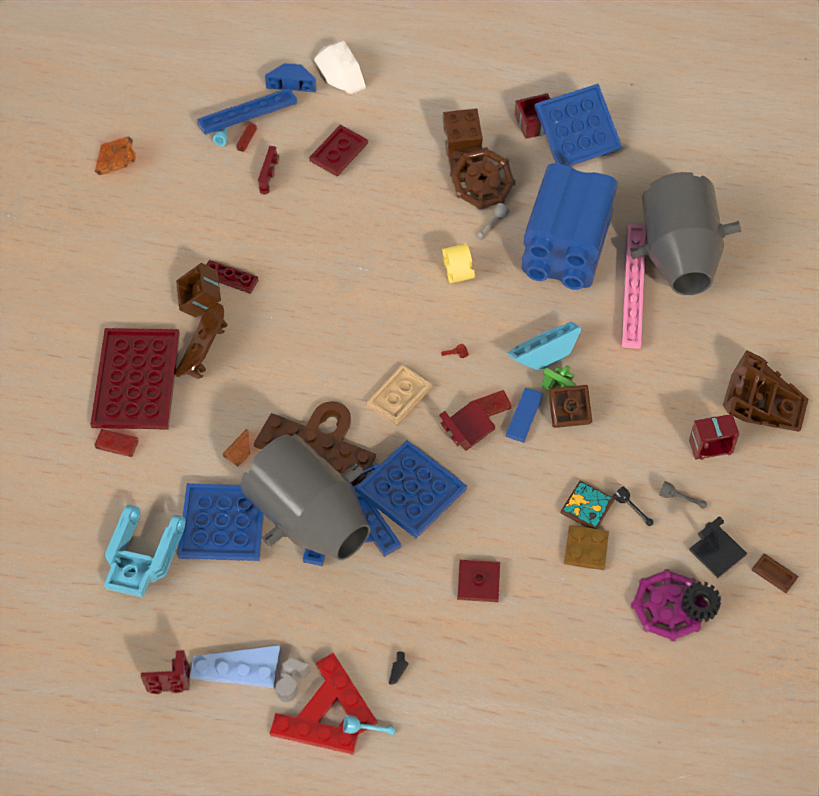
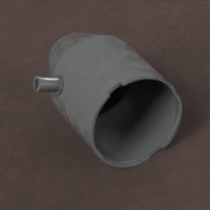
[630,172,741,295]
[241,434,370,560]

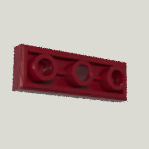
[206,260,259,294]

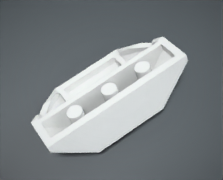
[314,41,366,94]

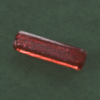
[236,123,257,152]

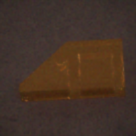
[222,429,251,467]

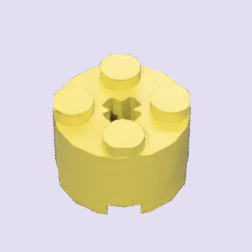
[442,243,475,284]

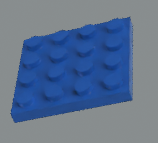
[534,83,623,166]
[355,440,467,539]
[178,483,264,561]

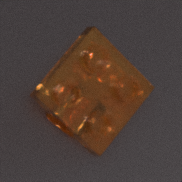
[95,136,136,175]

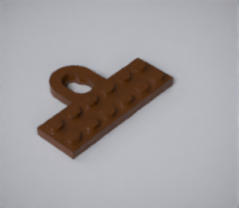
[254,401,376,486]

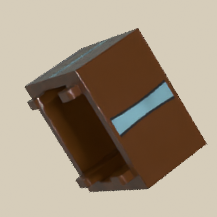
[176,263,221,318]

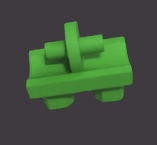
[542,365,576,390]

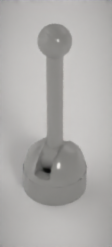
[477,203,509,239]

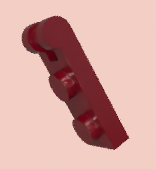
[258,146,279,195]

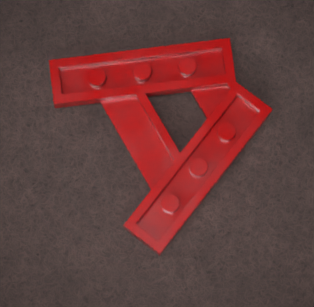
[270,652,377,755]

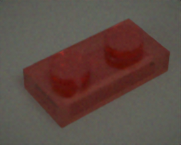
[469,390,512,417]
[94,429,139,457]

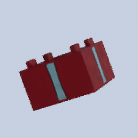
[515,93,551,139]
[689,414,739,460]

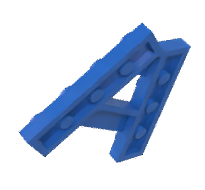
[303,484,401,566]

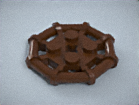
[450,147,516,210]

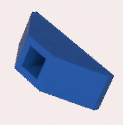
[265,63,317,92]

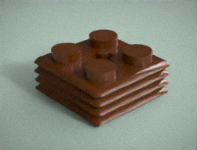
[548,385,592,428]

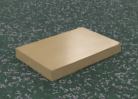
[367,364,432,426]

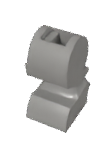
[276,657,310,702]

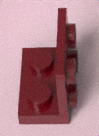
[141,650,190,694]

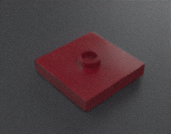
[457,560,500,602]

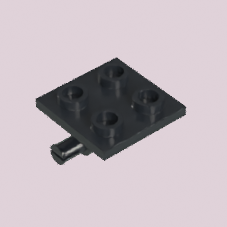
[689,516,747,578]

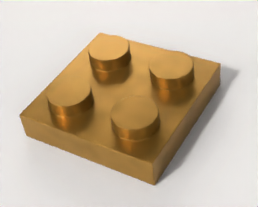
[564,525,609,570]

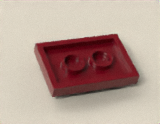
[309,124,368,177]

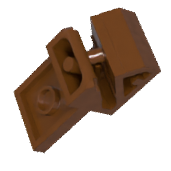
[443,108,487,183]

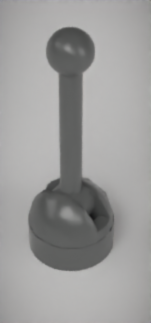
[659,481,707,509]

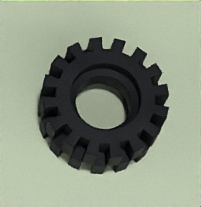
[681,581,721,623]

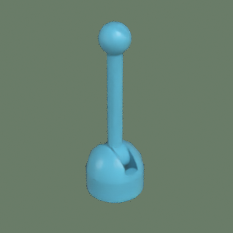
[213,127,228,146]
[343,715,396,735]

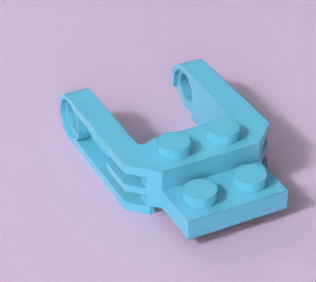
[104,505,186,598]

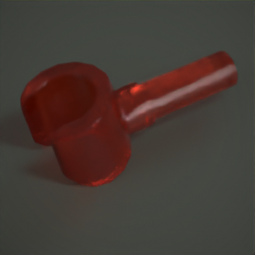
[441,344,469,358]

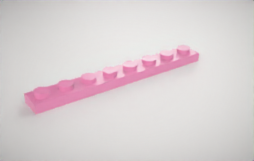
[622,224,646,349]

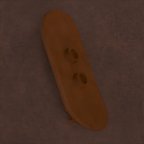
[175,303,228,379]

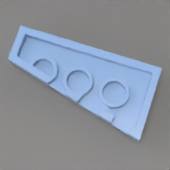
[190,645,281,688]

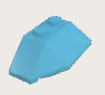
[507,322,581,370]

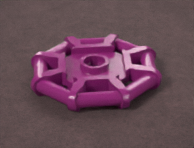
[631,569,709,642]

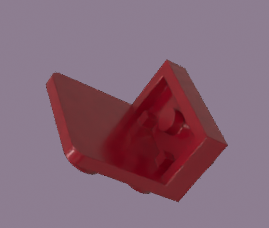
[439,400,495,451]

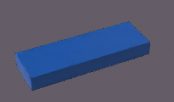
[506,388,543,443]

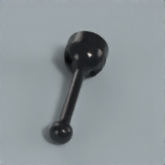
[613,486,654,526]

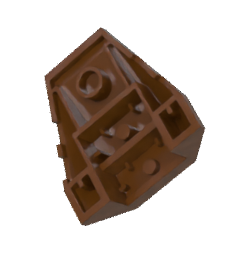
[723,350,809,432]

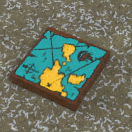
[560,480,615,529]

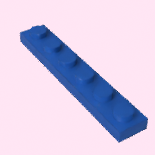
[197,88,297,135]

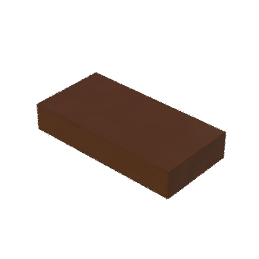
[752,553,799,594]

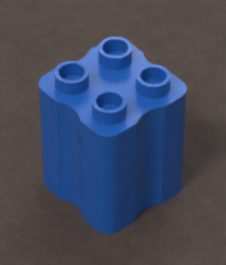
[521,163,618,290]

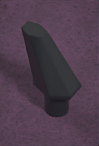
[389,651,409,685]

